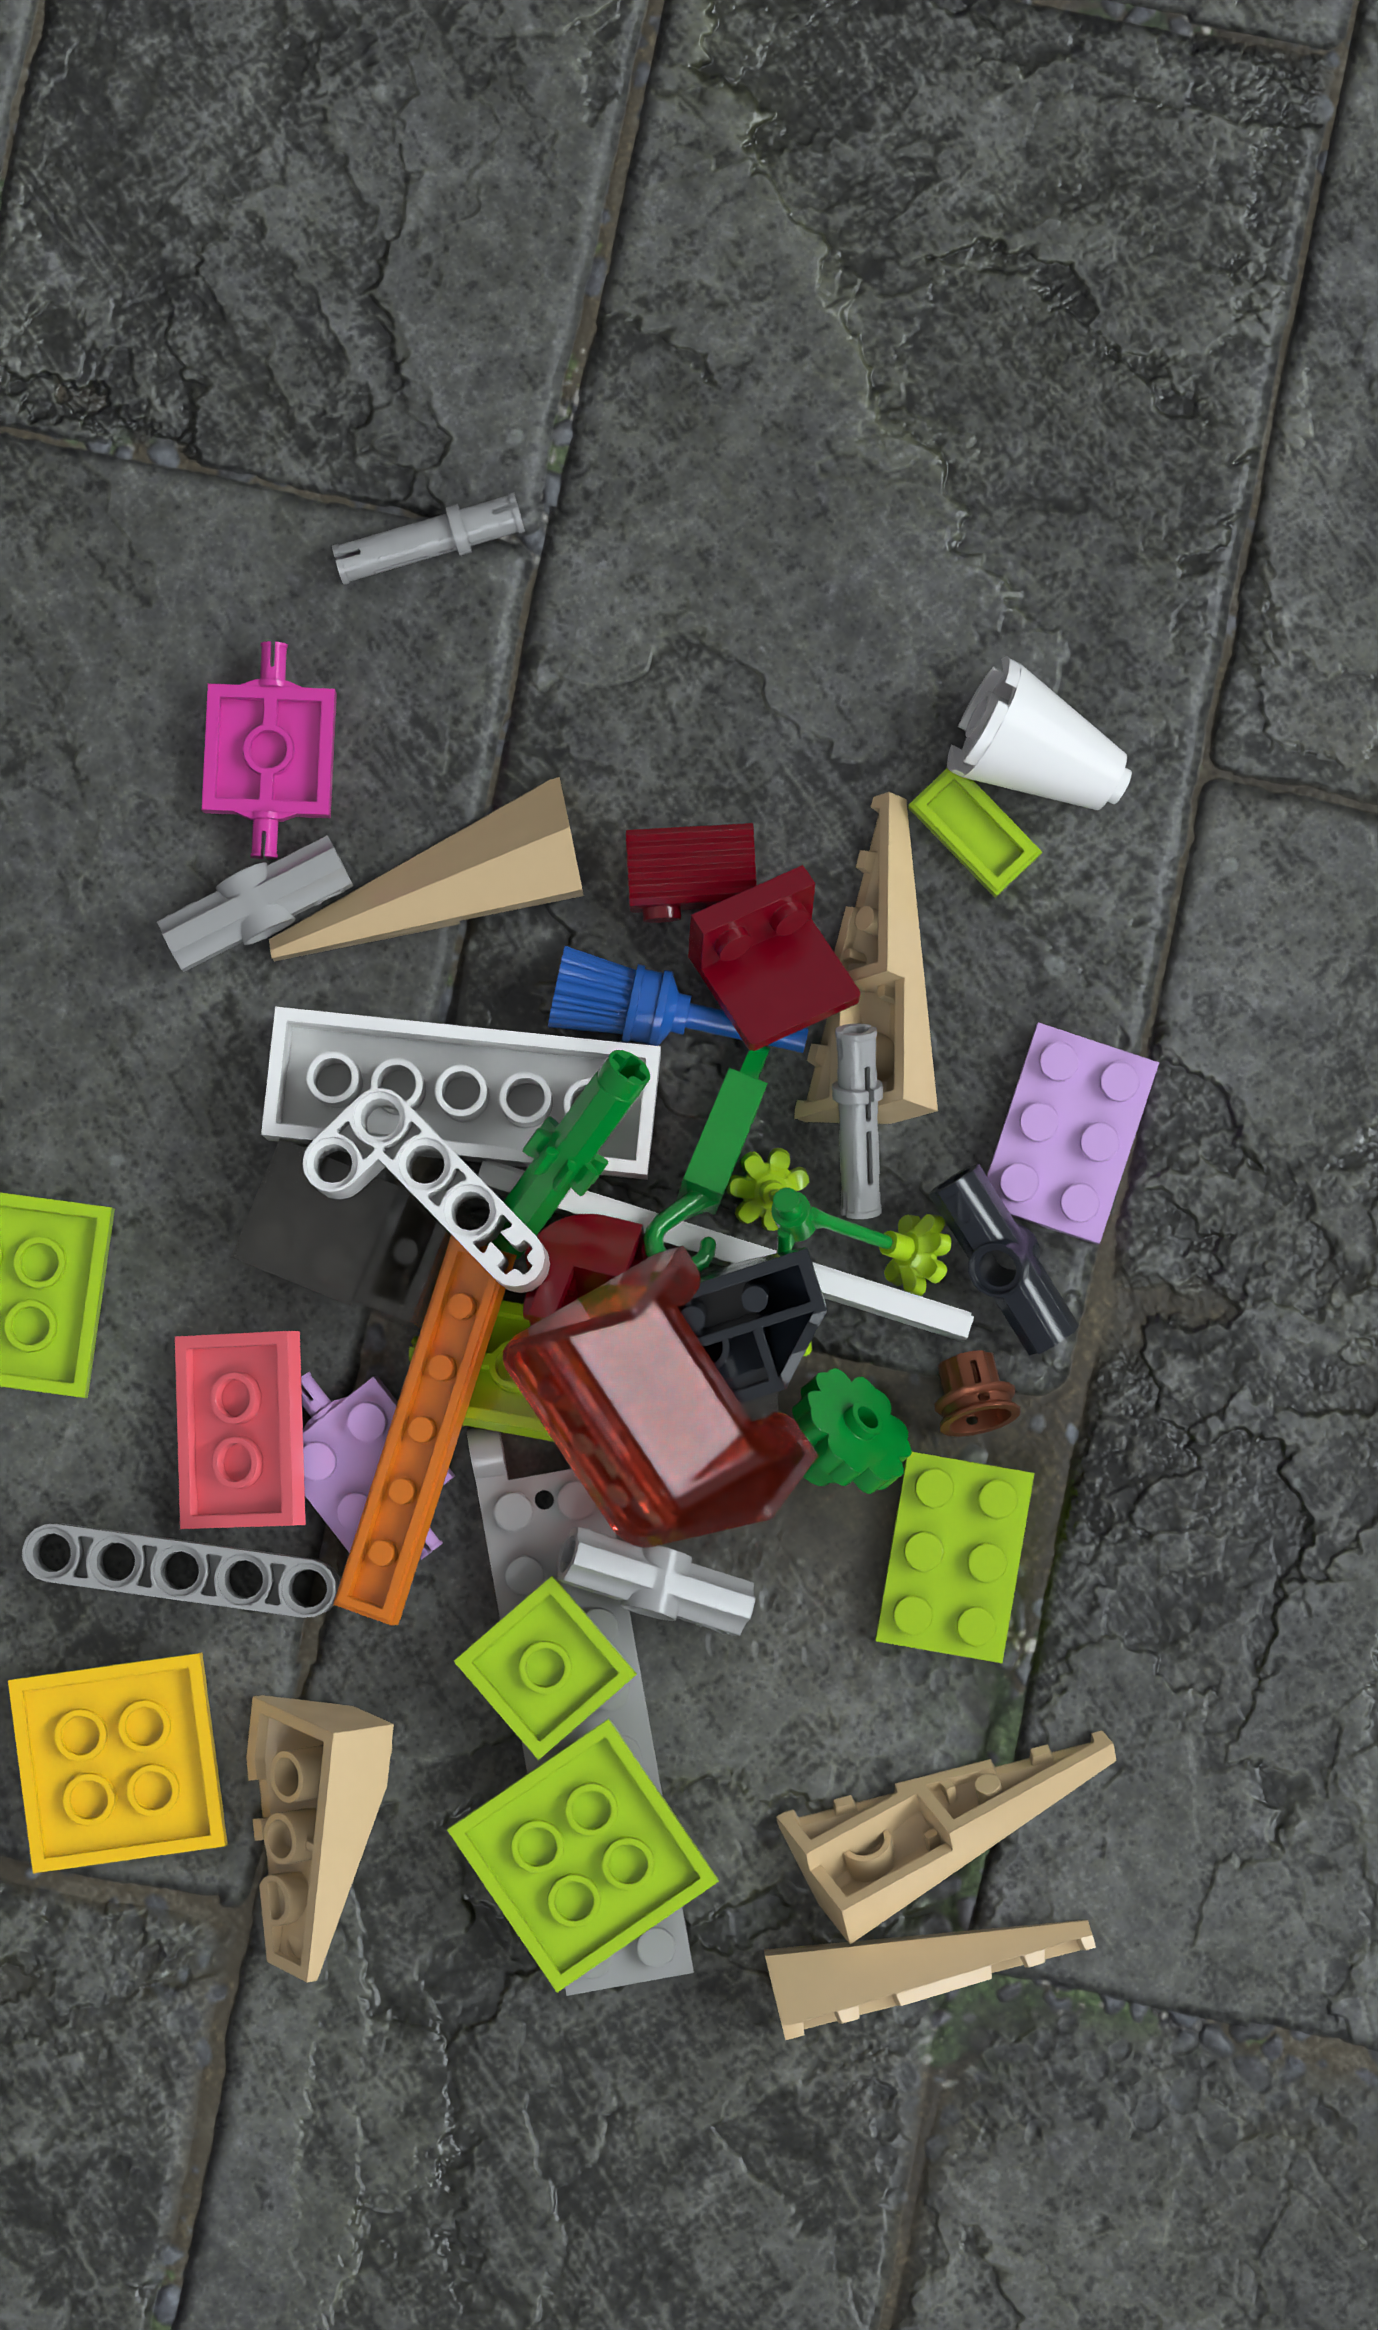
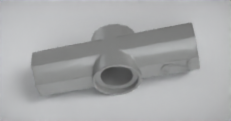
[157,835,354,972]
[556,1527,756,1636]

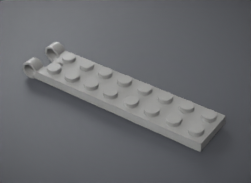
[467,1406,694,1996]

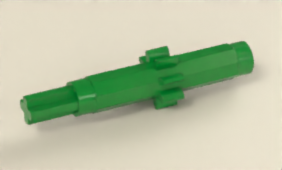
[487,1050,650,1260]

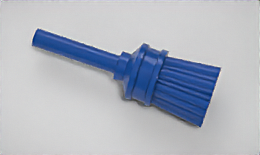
[548,946,809,1053]

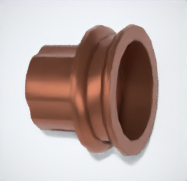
[934,1350,1020,1437]

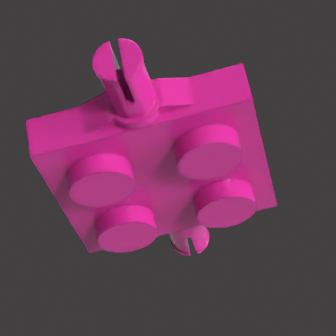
[202,641,337,860]

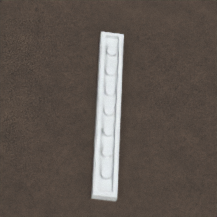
[478,1160,974,1342]

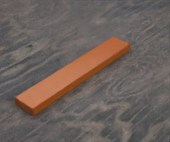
[333,1235,517,1625]

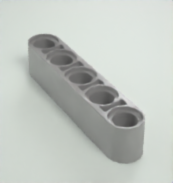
[22,1523,340,1618]

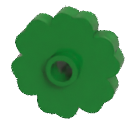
[792,1368,912,1494]

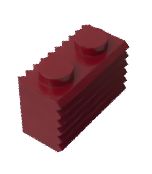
[626,823,757,923]

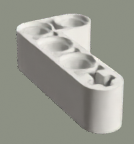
[303,1088,550,1293]

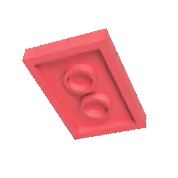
[175,1331,306,1529]

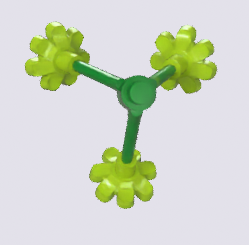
[726,1148,951,1356]

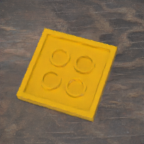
[8,1652,228,1873]

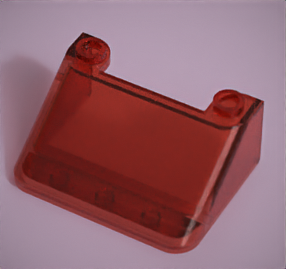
[502,1246,818,1548]

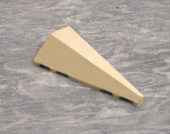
[269,777,584,961]
[795,792,938,1124]
[776,1731,1117,1944]
[764,1920,1096,2040]

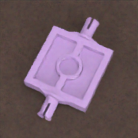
[301,1372,455,1560]

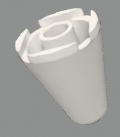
[947,656,1132,810]

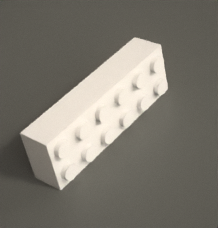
[261,1007,661,1180]

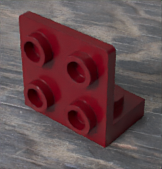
[688,865,860,1051]

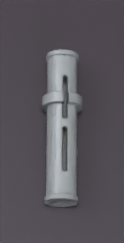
[332,492,525,585]
[832,1023,883,1219]

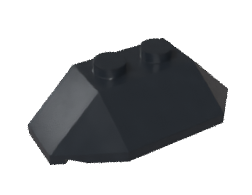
[557,1247,827,1429]

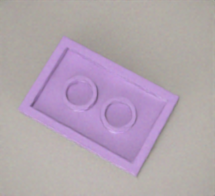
[987,1022,1159,1245]

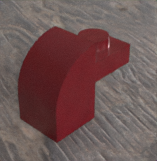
[523,1214,648,1353]

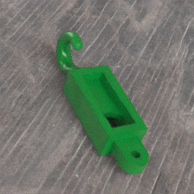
[643,1046,770,1278]

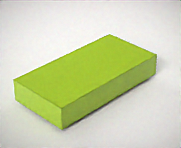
[908,768,1042,898]

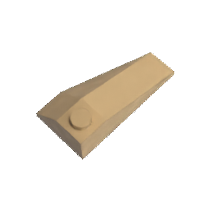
[246,1695,394,1983]

